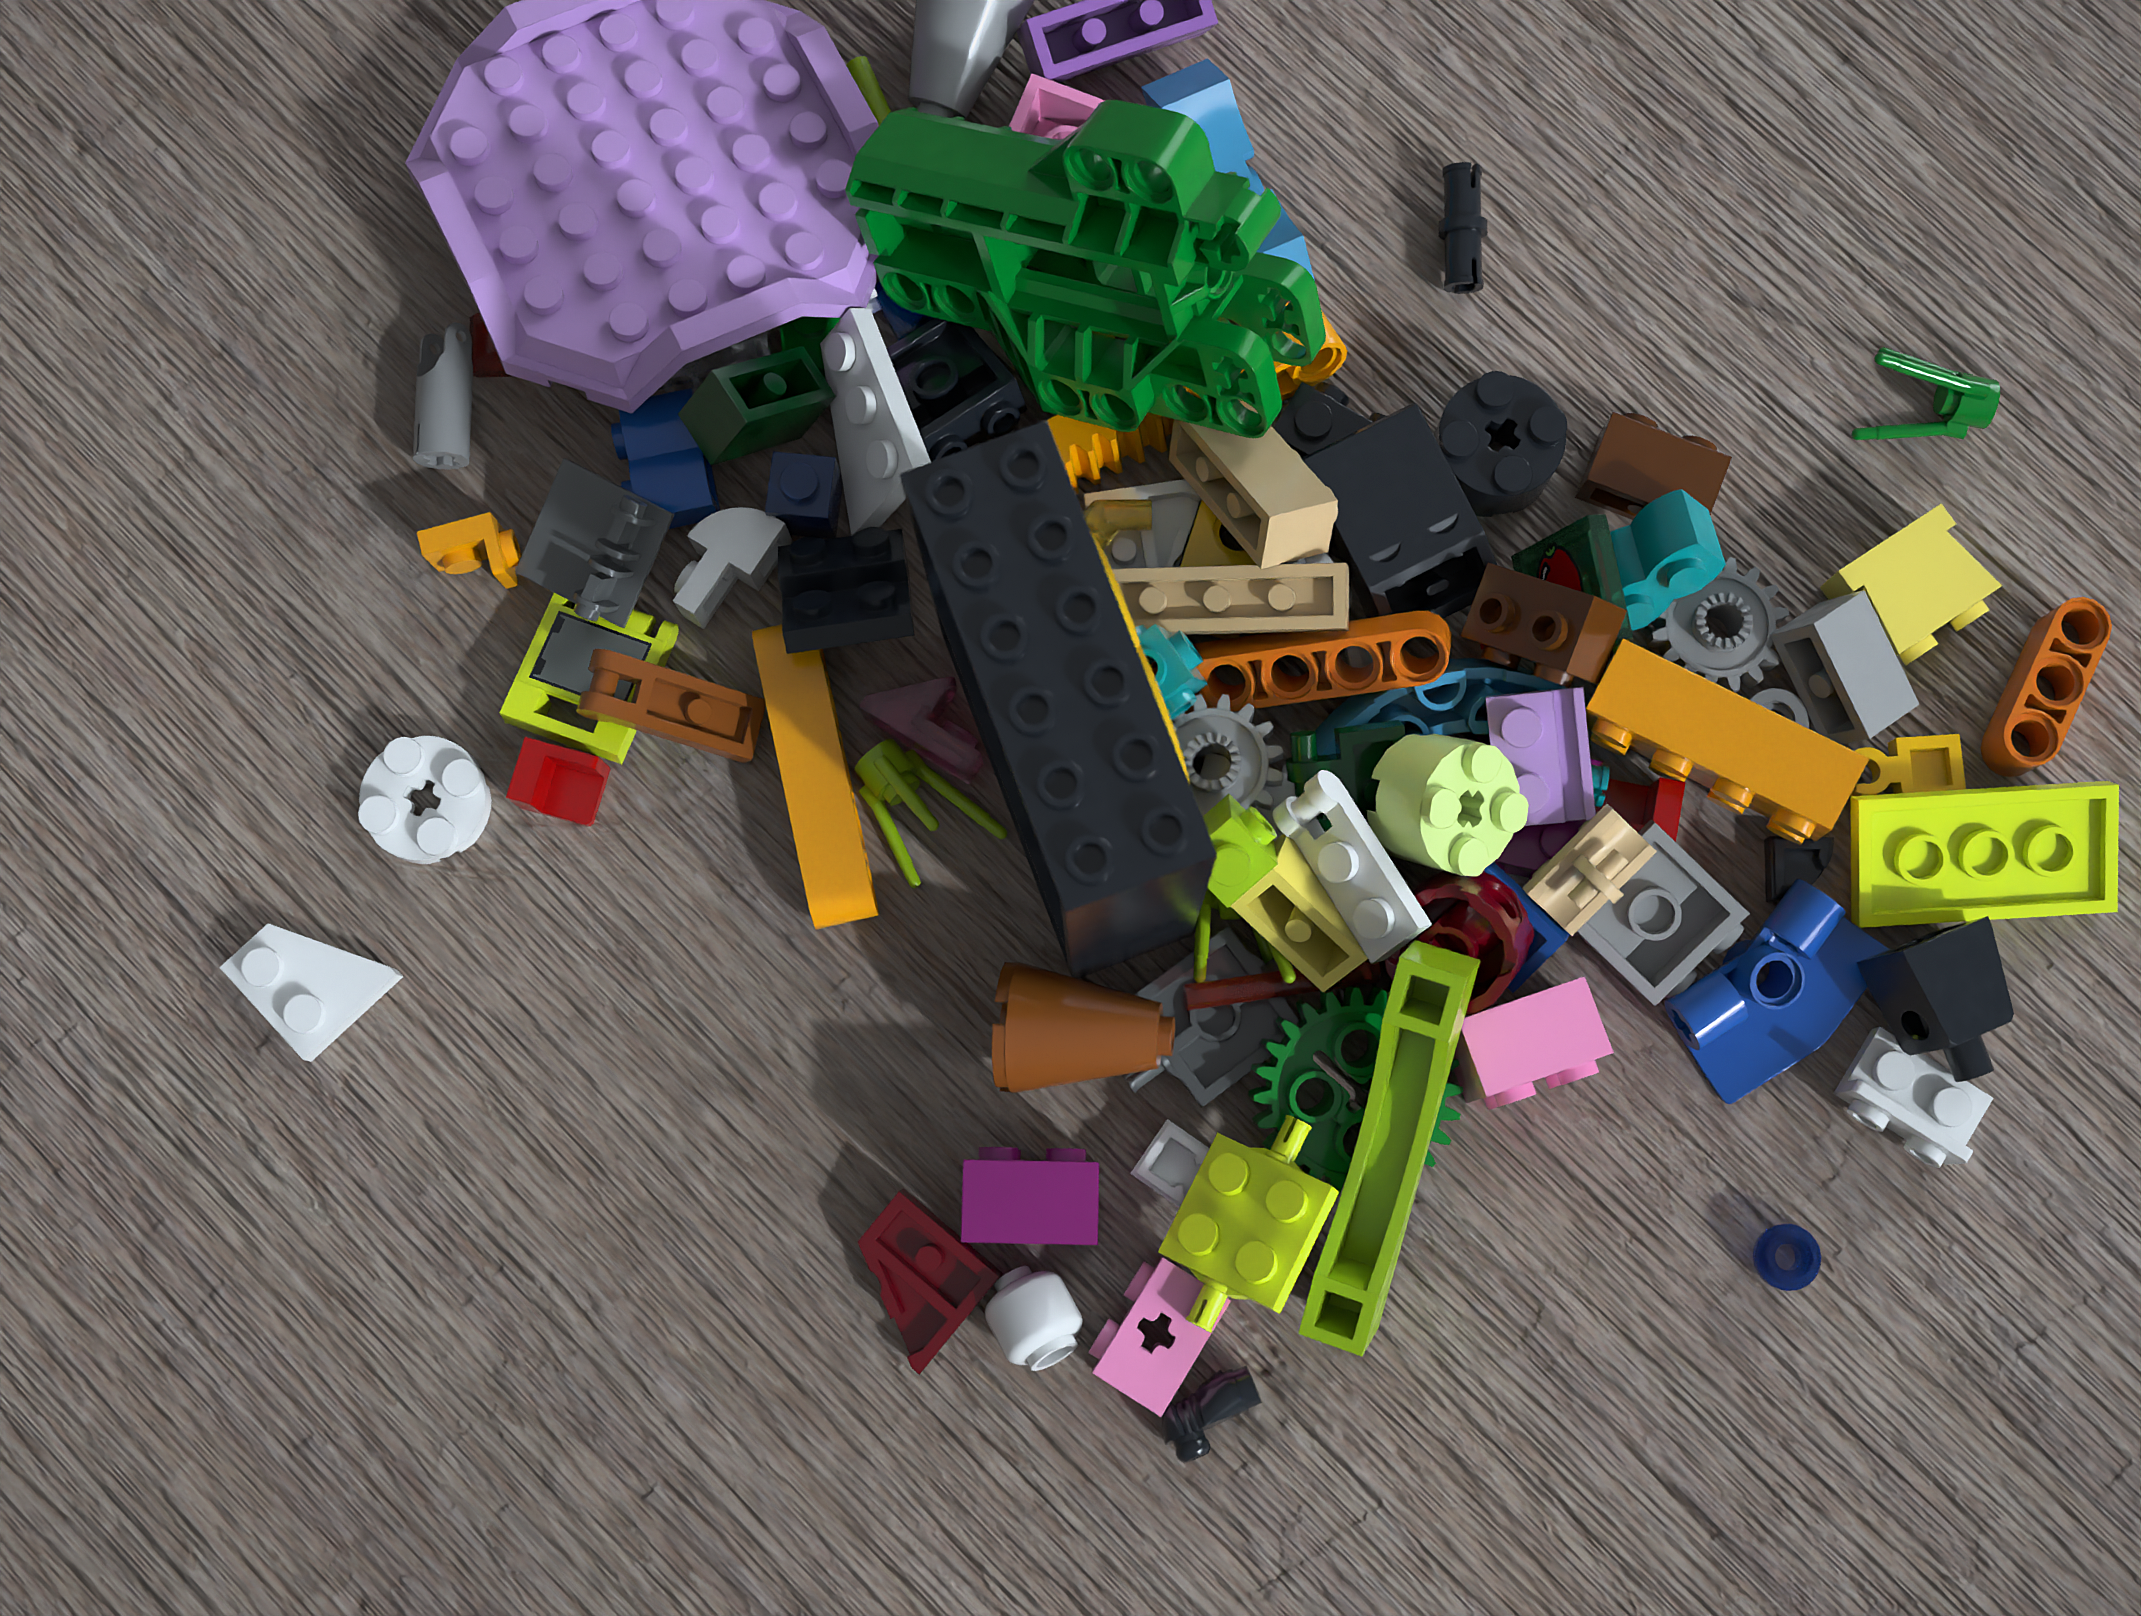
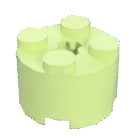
[1367,734,1529,876]

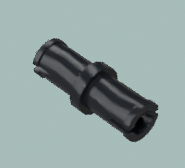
[1438,162,1488,294]

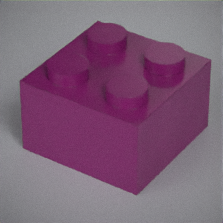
[961,1147,1099,1245]

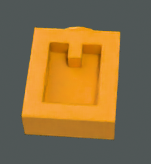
[417,512,522,589]

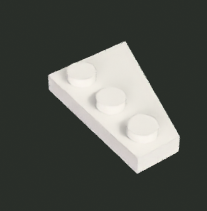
[820,308,931,536]

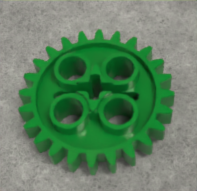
[1248,984,1463,1197]

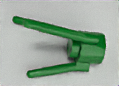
[1851,347,2000,440]

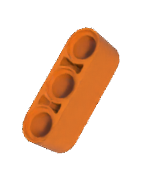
[1980,597,2112,777]

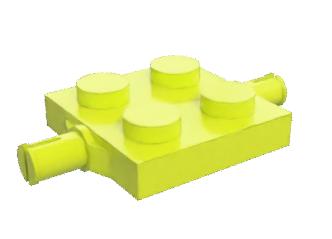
[1158,1115,1339,1333]

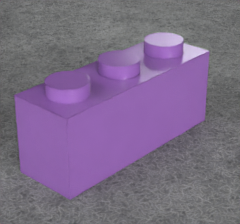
[1017,0,1218,83]

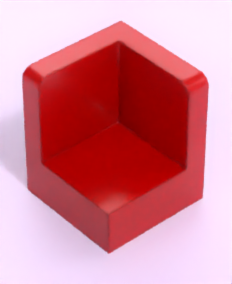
[506,737,611,827]
[1595,777,1686,842]

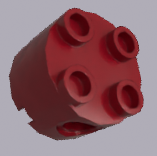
[1385,871,1534,1016]

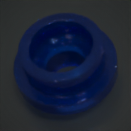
[1753,1224,1821,1291]

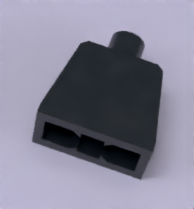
[1856,916,2014,1082]

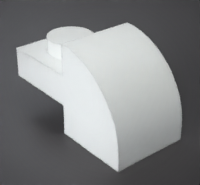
[673,507,793,629]

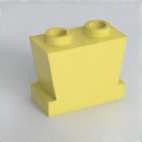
[1820,503,2002,666]

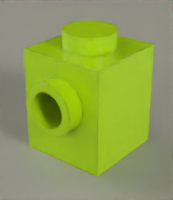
[1203,793,1278,908]

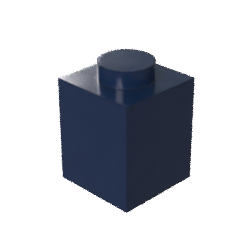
[765,451,843,539]

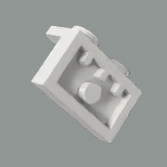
[1833,1027,1993,1168]

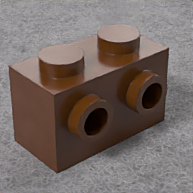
[1461,563,1627,688]

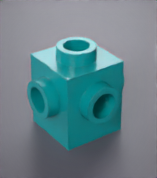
[1135,624,1208,720]

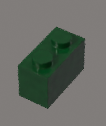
[678,346,836,466]

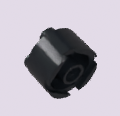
[1434,371,1567,517]

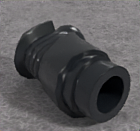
[1162,1365,1262,1463]

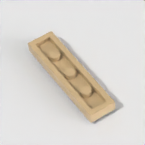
[1112,563,1349,634]

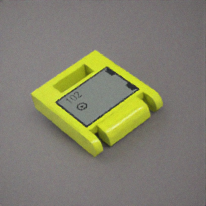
[499,593,679,765]

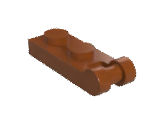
[577,649,766,764]

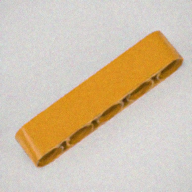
[752,624,879,929]

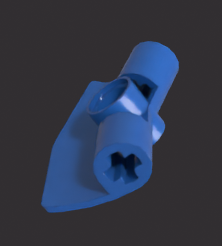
[1664,879,1889,1104]

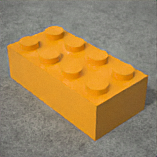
[1586,639,1870,844]

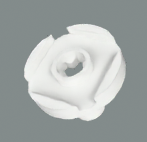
[358,736,492,864]

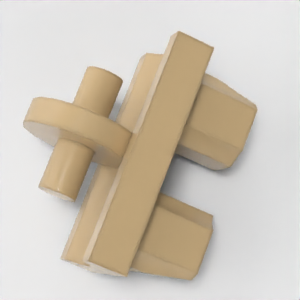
[1522,804,1657,936]

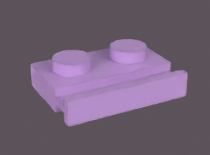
[1486,686,1596,826]

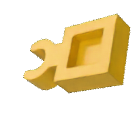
[1850,734,1966,796]

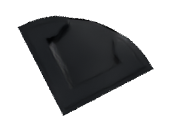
[1764,836,1834,902]

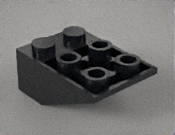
[1301,403,1497,619]

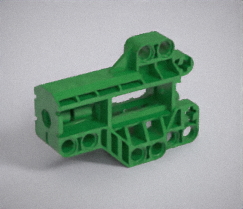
[845,100,1326,439]

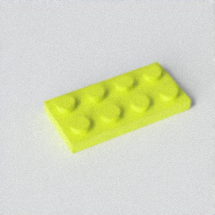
[1850,781,2119,928]

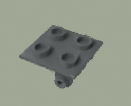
[515,458,675,628]

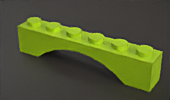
[1298,940,1480,1357]

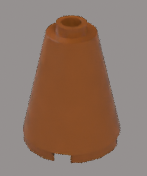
[992,962,1175,1093]

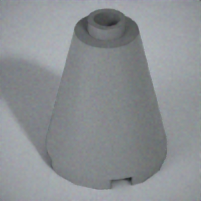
[908,0,1035,120]

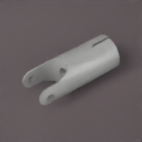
[413,322,473,470]

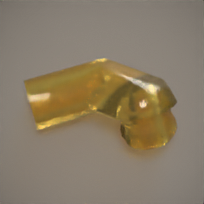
[1083,499,1152,551]

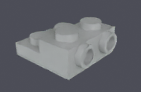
[1577,820,1750,1006]

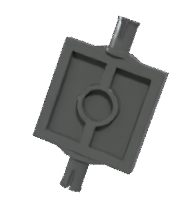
[1121,926,1300,1108]

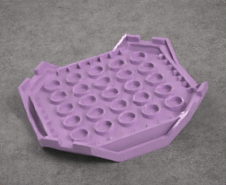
[405,0,879,414]

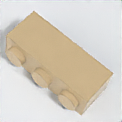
[1169,400,1338,569]

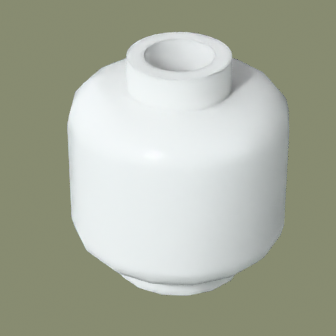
[985,1266,1083,1371]

